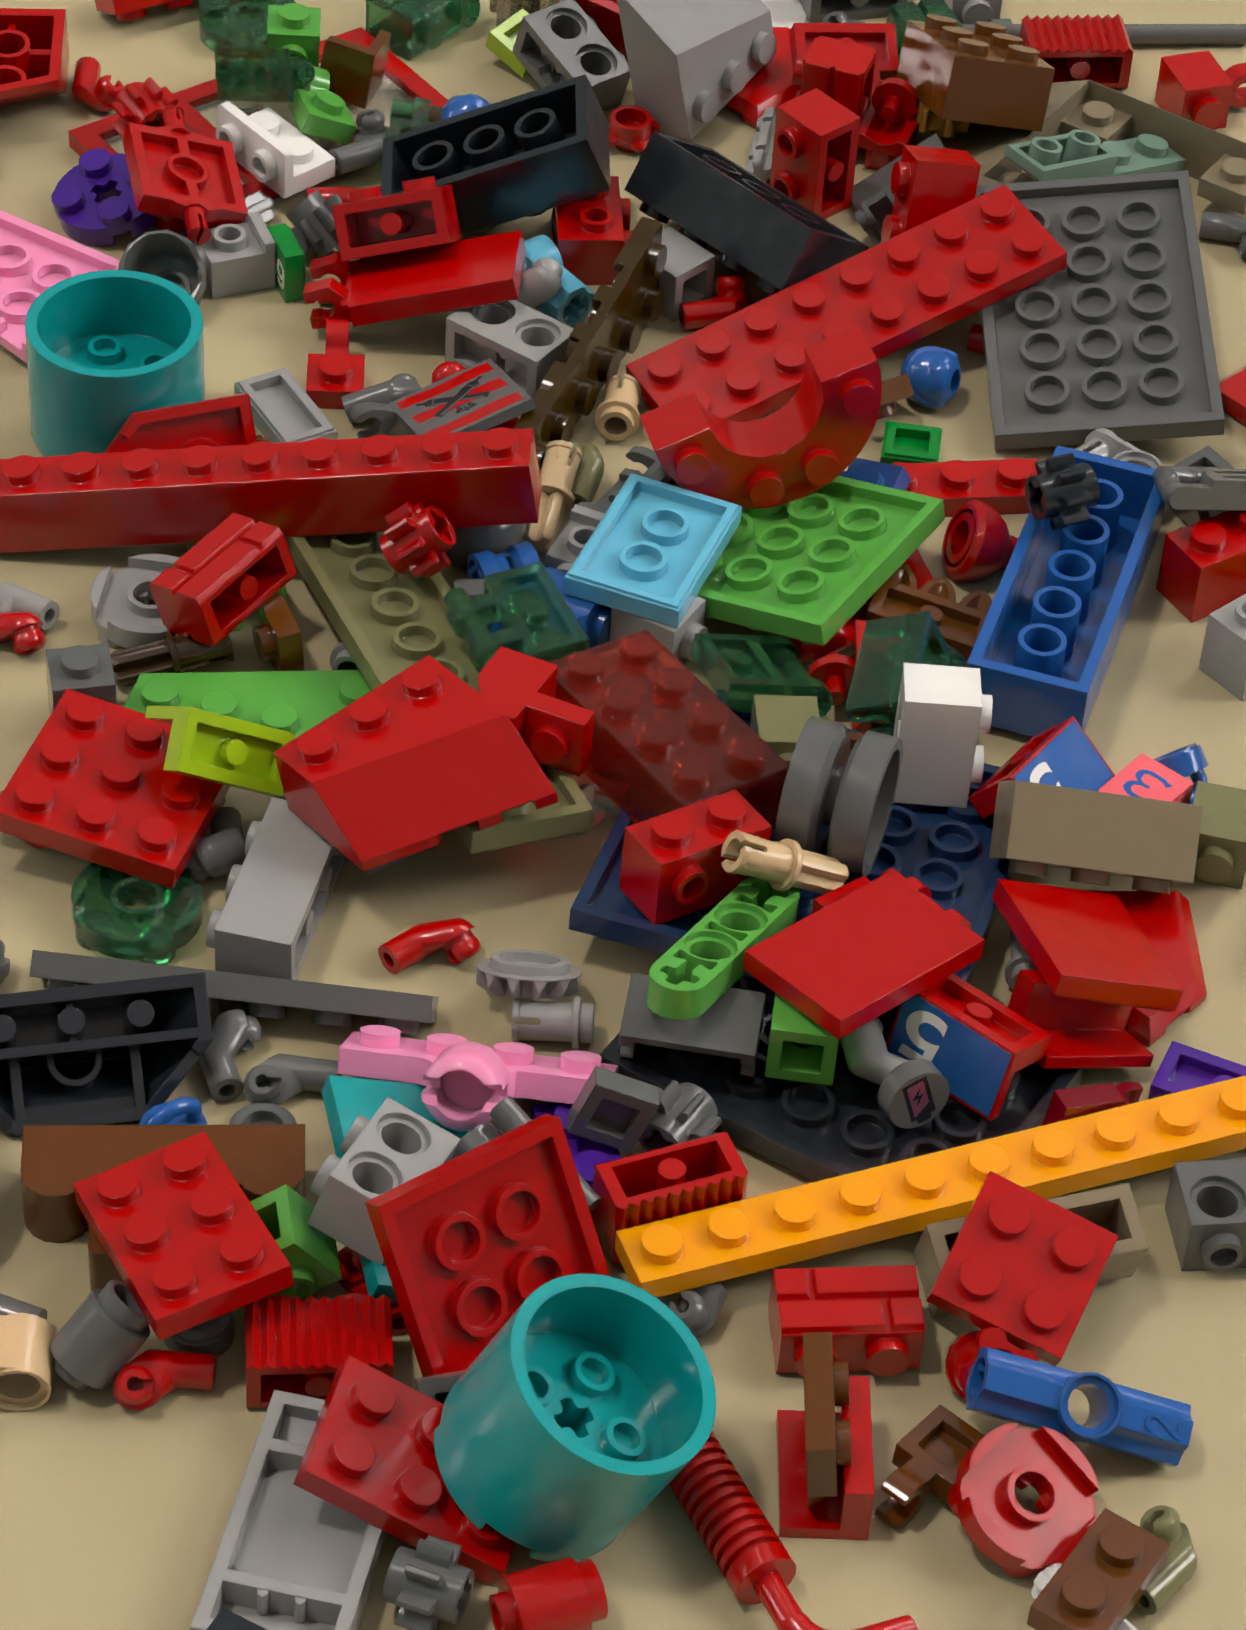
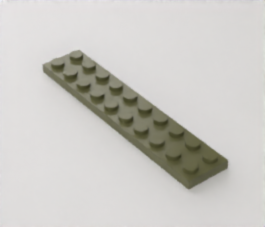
[285,532,594,854]

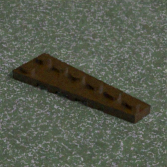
[513,216,667,471]

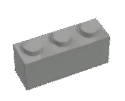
[206,797,346,980]

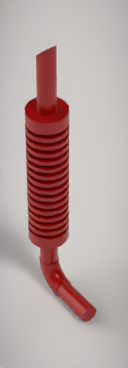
[668,1430,918,1630]

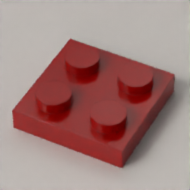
[926,1171,1119,1366]

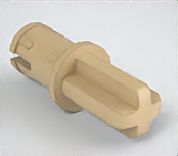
[523,440,583,553]
[721,830,849,895]

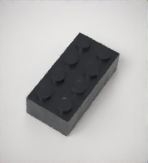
[381,74,610,236]
[624,131,869,295]

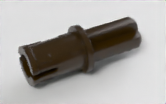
[110,631,235,687]

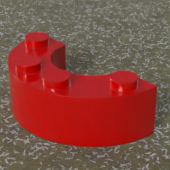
[639,325,882,509]

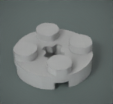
[90,554,179,649]

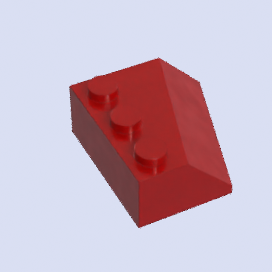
[0,8,69,106]
[273,655,558,871]

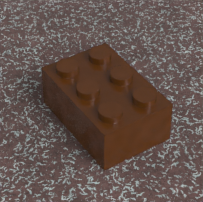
[896,14,1055,132]

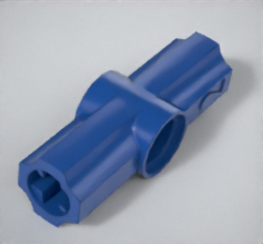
[964,1347,1194,1467]

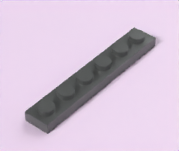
[29,950,439,1035]

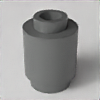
[50,1280,150,1390]

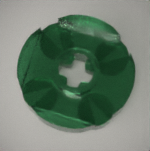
[199,0,296,60]
[71,863,203,965]

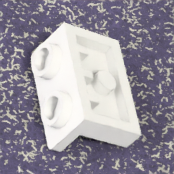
[216,101,335,199]

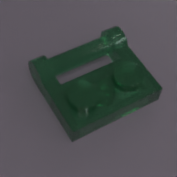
[691,633,833,718]

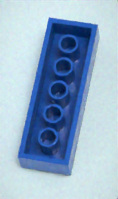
[967,445,1165,737]

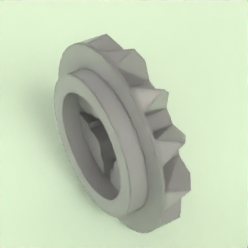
[476,950,582,1001]

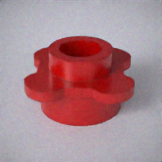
[609,105,660,153]

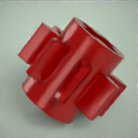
[111,77,179,137]
[380,502,456,579]

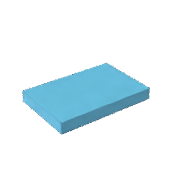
[563,473,742,628]

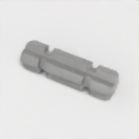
[745,107,776,184]

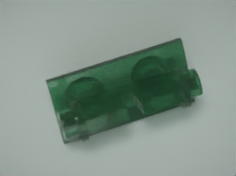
[214,46,315,103]

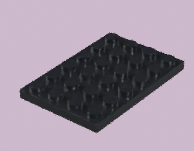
[599,976,1083,1235]

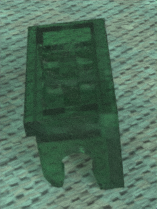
[844,611,952,736]

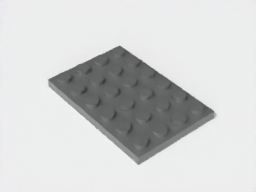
[975,170,1225,451]

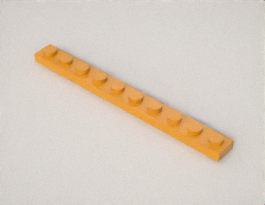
[615,1075,1246,1298]

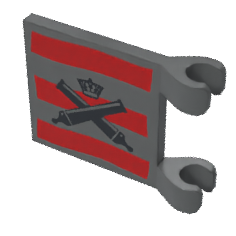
[350,358,535,438]

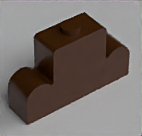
[20,1124,305,1292]

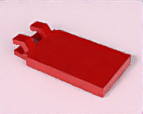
[303,230,526,329]

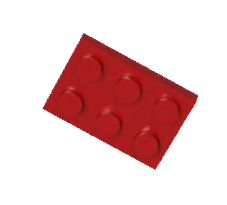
[73,1131,294,1341]
[293,1355,514,1587]

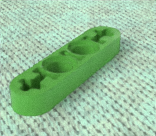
[646,877,800,1020]

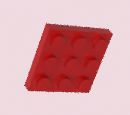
[0,689,230,889]
[365,1114,611,1377]

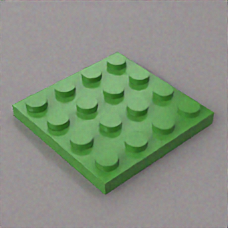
[697,476,945,646]

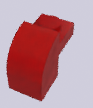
[477,646,595,777]

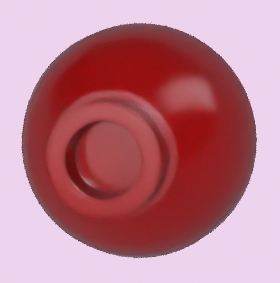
[942,500,1018,581]

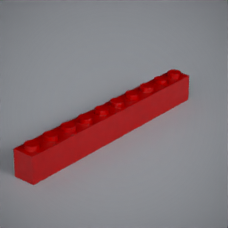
[0,427,542,553]

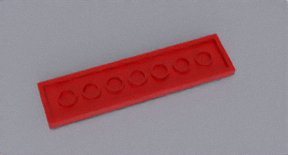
[626,184,1067,422]

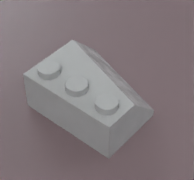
[617,0,776,141]

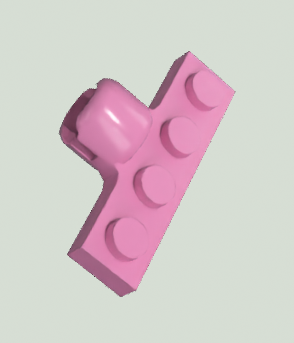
[337,1025,618,1132]

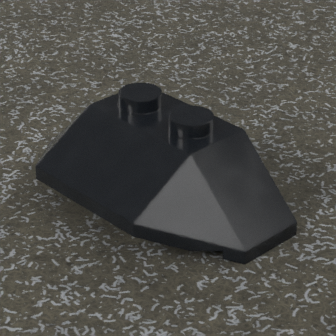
[0,972,213,1137]

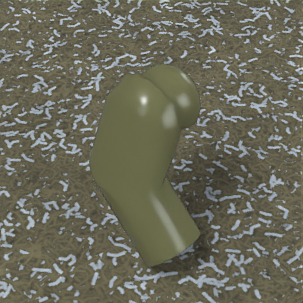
[569,441,604,508]
[1135,1505,1197,1615]

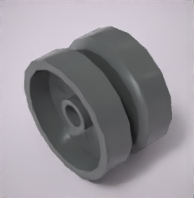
[774,716,903,877]

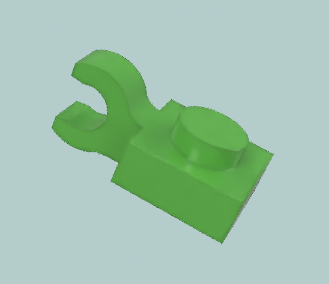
[288,64,357,144]

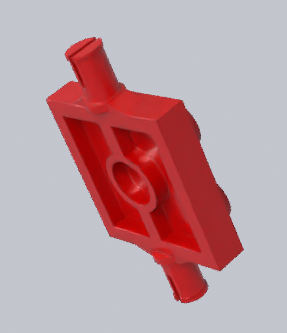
[122,105,248,245]

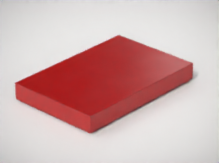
[743,873,985,1039]
[992,878,1184,1012]

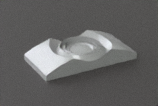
[190,1390,387,1630]

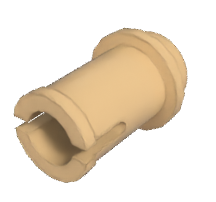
[594,374,641,441]

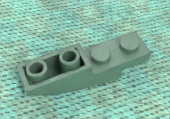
[1004,129,1186,181]

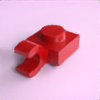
[306,319,365,409]

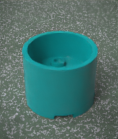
[25,270,205,457]
[434,1273,716,1561]

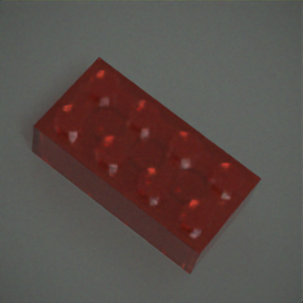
[550,629,789,831]

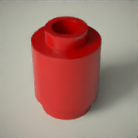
[489,1557,608,1630]

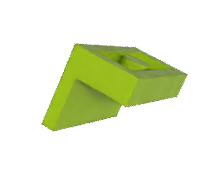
[145,705,295,797]

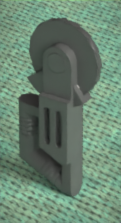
[1153,466,1246,511]

